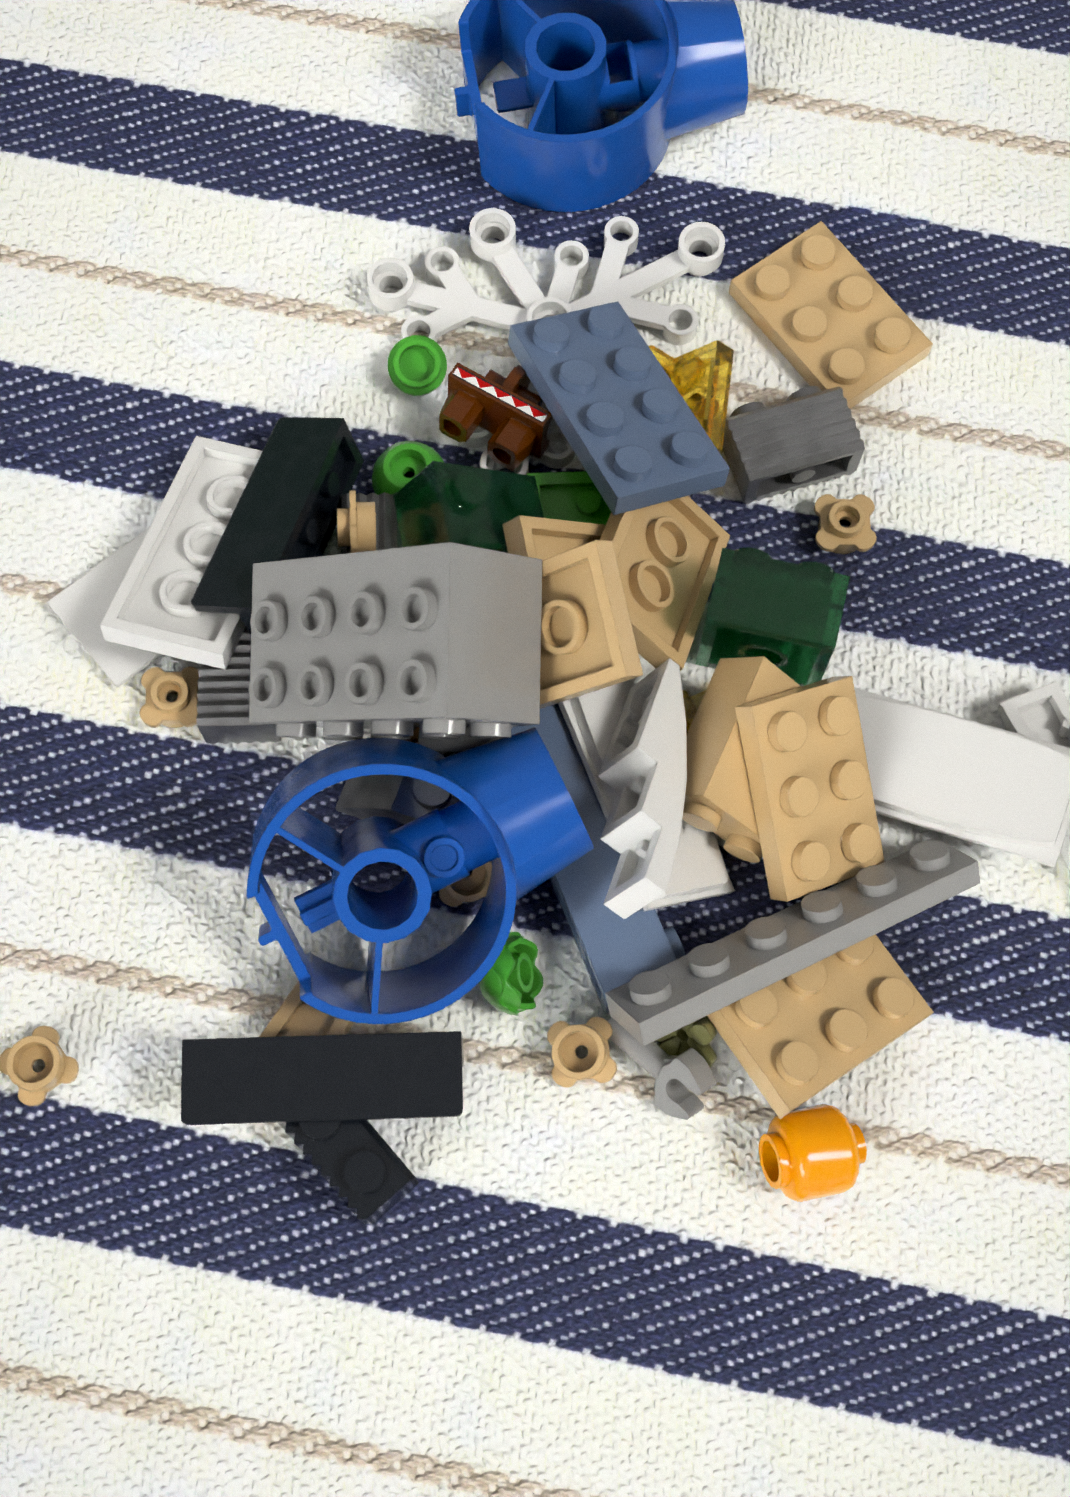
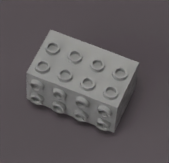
[249,542,542,741]

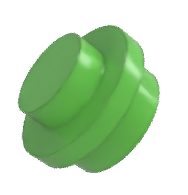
[388,335,447,396]

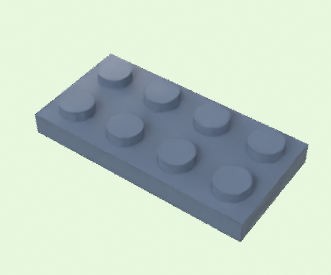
[508,301,730,515]

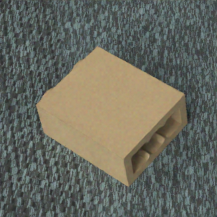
[682,656,801,863]

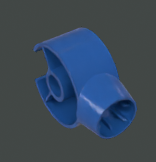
[454,0,748,212]
[246,727,594,1024]

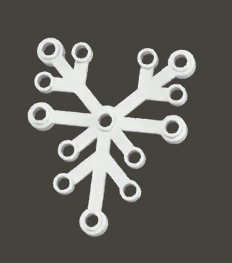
[366,208,725,495]

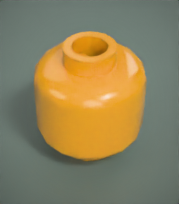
[759,1104,867,1202]

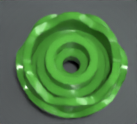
[372,441,447,512]
[479,932,544,1016]

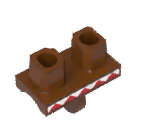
[439,362,552,471]

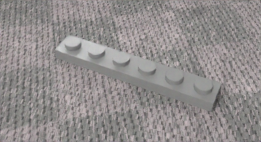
[605,838,980,1046]

